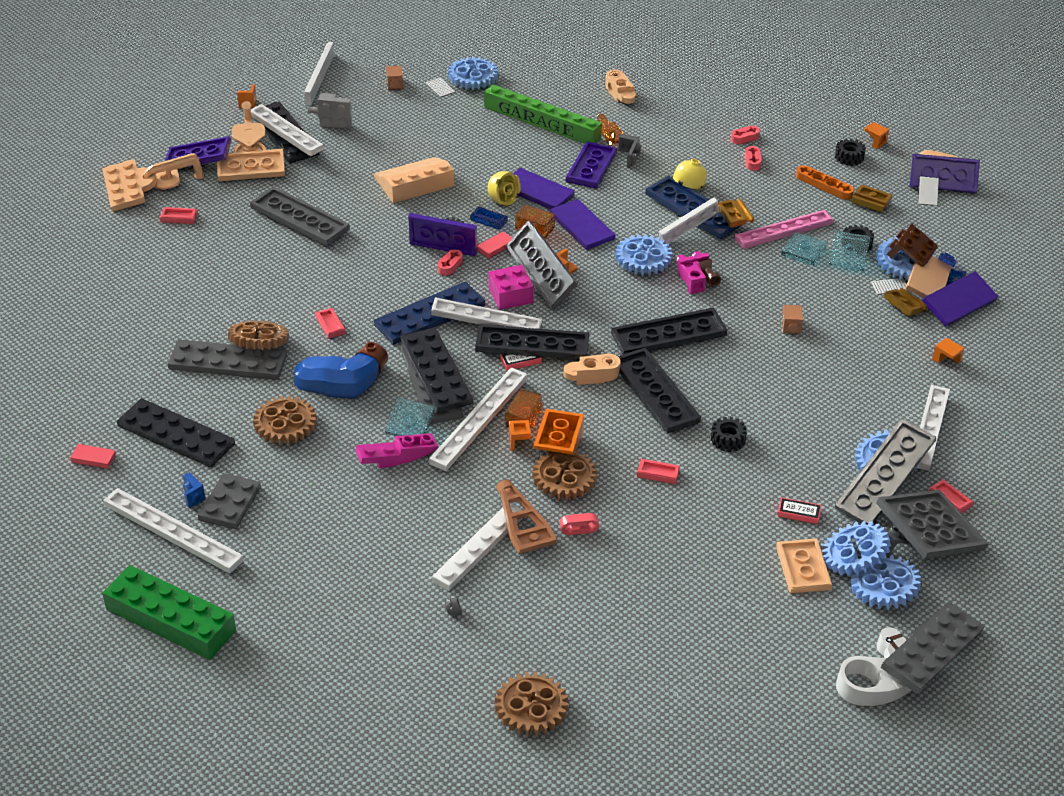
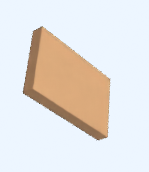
[905,256,952,298]
[776,538,832,594]

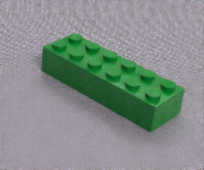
[102,565,236,660]

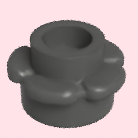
[445,597,462,618]

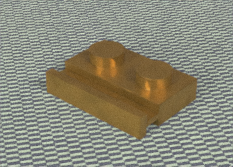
[851,184,892,212]
[718,198,754,228]
[883,287,928,316]

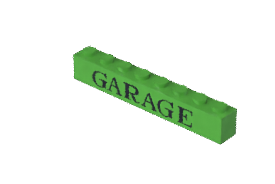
[484,85,602,144]

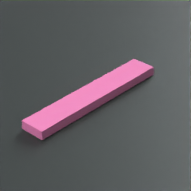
[735,210,833,249]

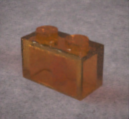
[515,205,555,239]
[505,388,544,428]

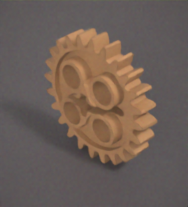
[228,320,289,350]
[253,395,317,445]
[532,450,597,501]
[495,671,568,737]

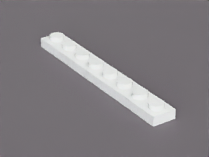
[429,368,527,471]
[103,488,244,574]

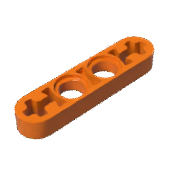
[796,165,854,200]

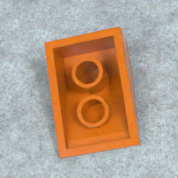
[533,409,584,455]

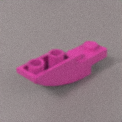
[355,433,438,469]

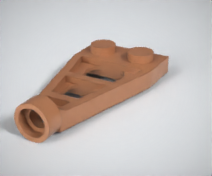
[496,479,557,554]

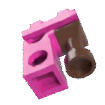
[677,251,721,295]

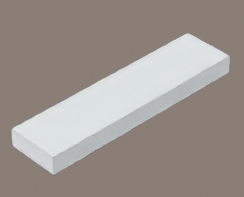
[659,198,719,244]

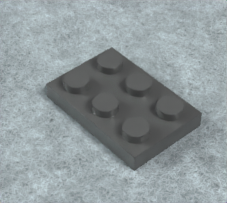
[198,473,261,529]

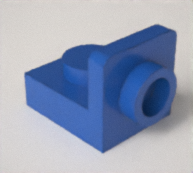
[183,472,206,508]

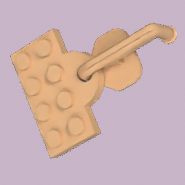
[217,101,285,181]
[102,154,204,212]

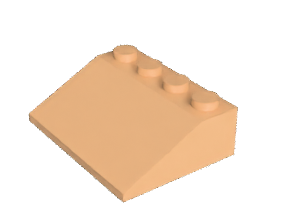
[374,157,454,203]

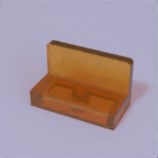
[597,113,623,145]

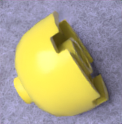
[673,159,707,189]
[487,171,521,206]

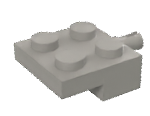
[308,93,353,130]

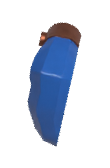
[294,342,388,399]

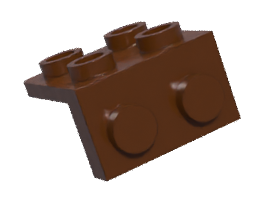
[887,224,938,267]

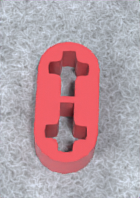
[731,126,760,144]
[745,146,761,171]
[438,250,463,276]
[559,513,599,535]

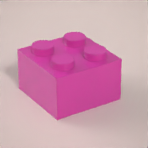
[488,265,534,310]

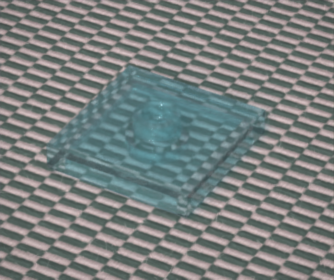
[829,231,871,271]
[781,232,827,266]
[384,397,435,436]

